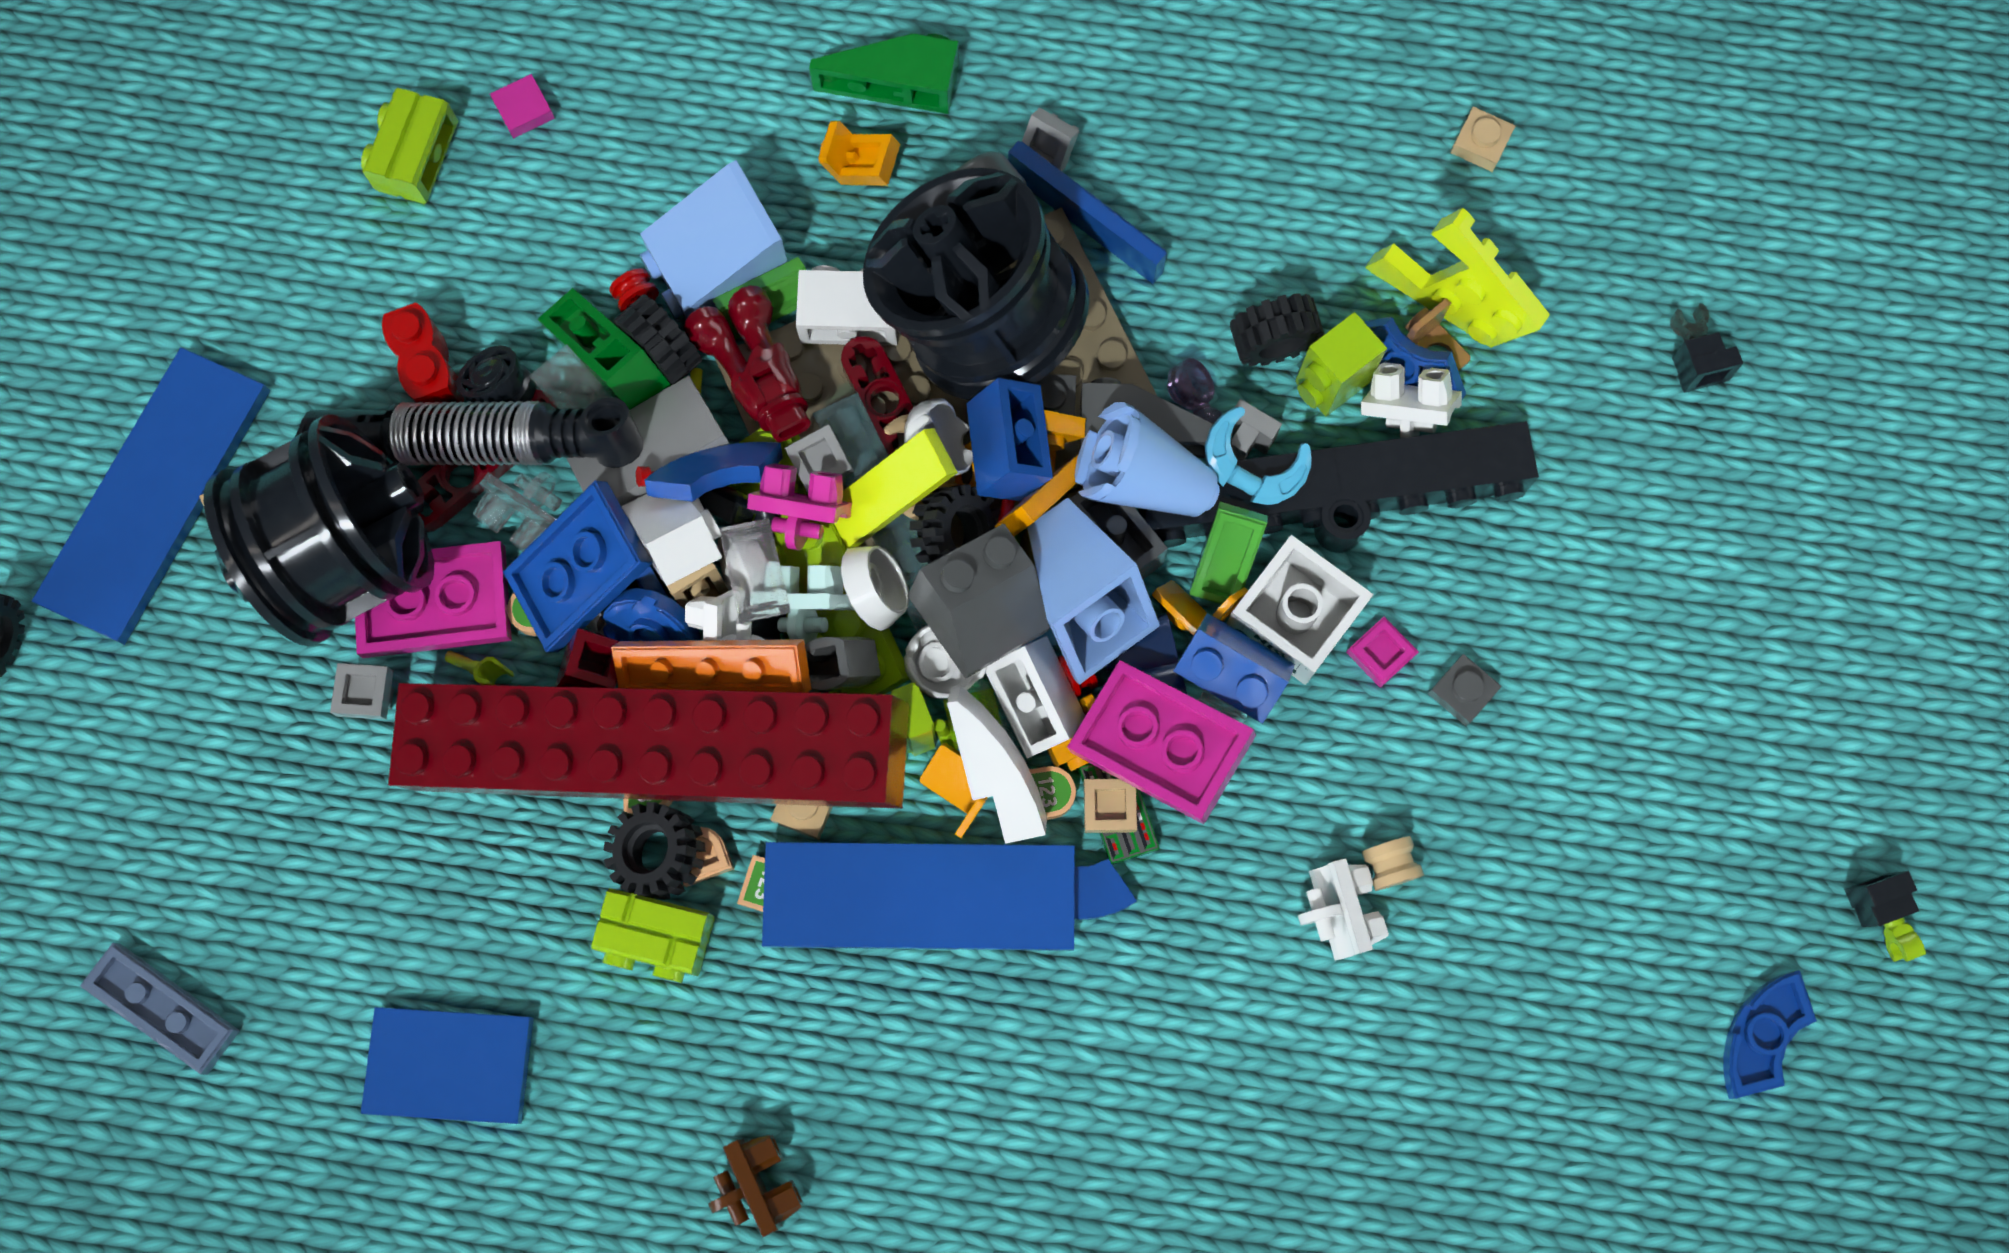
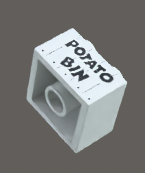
[1226,535,1374,685]

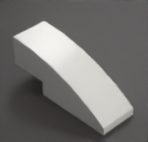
[947,685,1047,844]

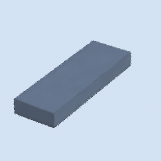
[80,943,240,1075]

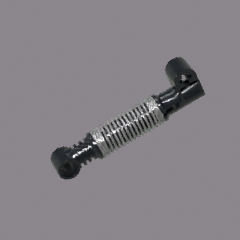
[295,397,643,468]

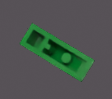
[809,33,959,114]
[537,288,671,410]

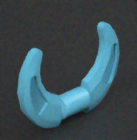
[1205,407,1312,505]

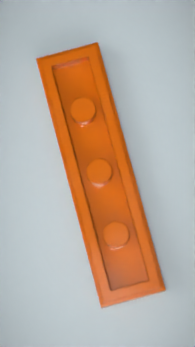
[611,640,812,693]

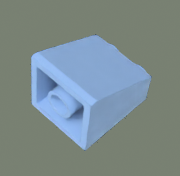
[640,160,787,320]
[1027,498,1160,685]

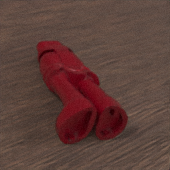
[684,285,811,442]

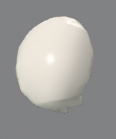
[904,398,973,476]
[904,625,986,698]

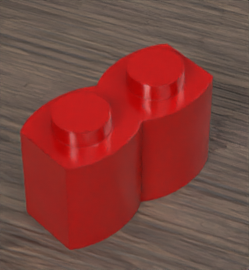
[382,302,464,409]

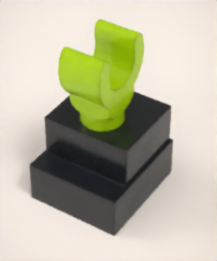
[1844,871,1926,962]

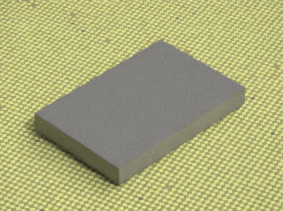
[566,376,730,506]

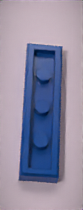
[1008,140,1167,284]

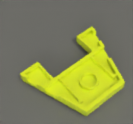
[1365,208,1550,348]

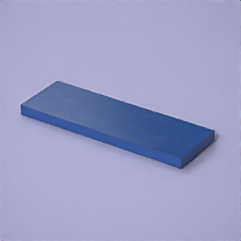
[32,347,270,645]
[762,842,1075,951]

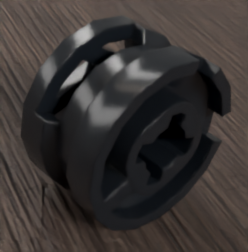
[456,345,536,409]

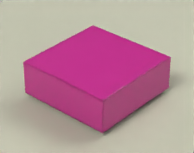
[490,74,555,139]
[1346,617,1419,688]

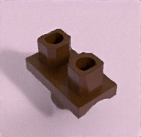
[708,1135,804,1237]

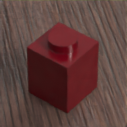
[554,628,620,688]

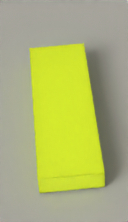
[834,428,958,549]

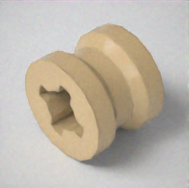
[1362,836,1424,891]

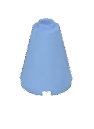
[1074,402,1220,517]

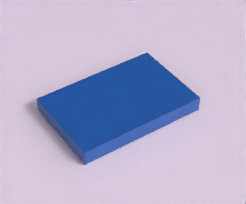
[503,480,653,653]
[361,1007,534,1124]

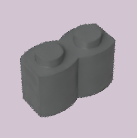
[805,637,881,693]

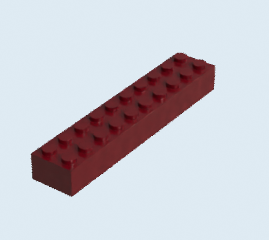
[388,683,909,809]

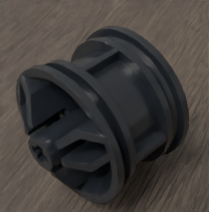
[863,168,1089,400]
[203,414,434,646]

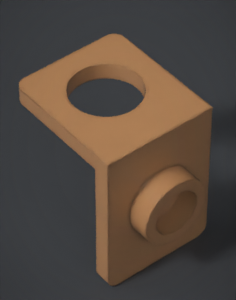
[1405,298,1471,371]

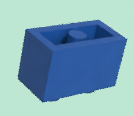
[966,378,1053,501]
[1174,613,1295,724]

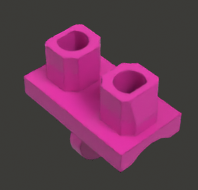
[747,464,852,550]

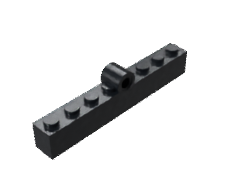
[1138,421,1539,553]

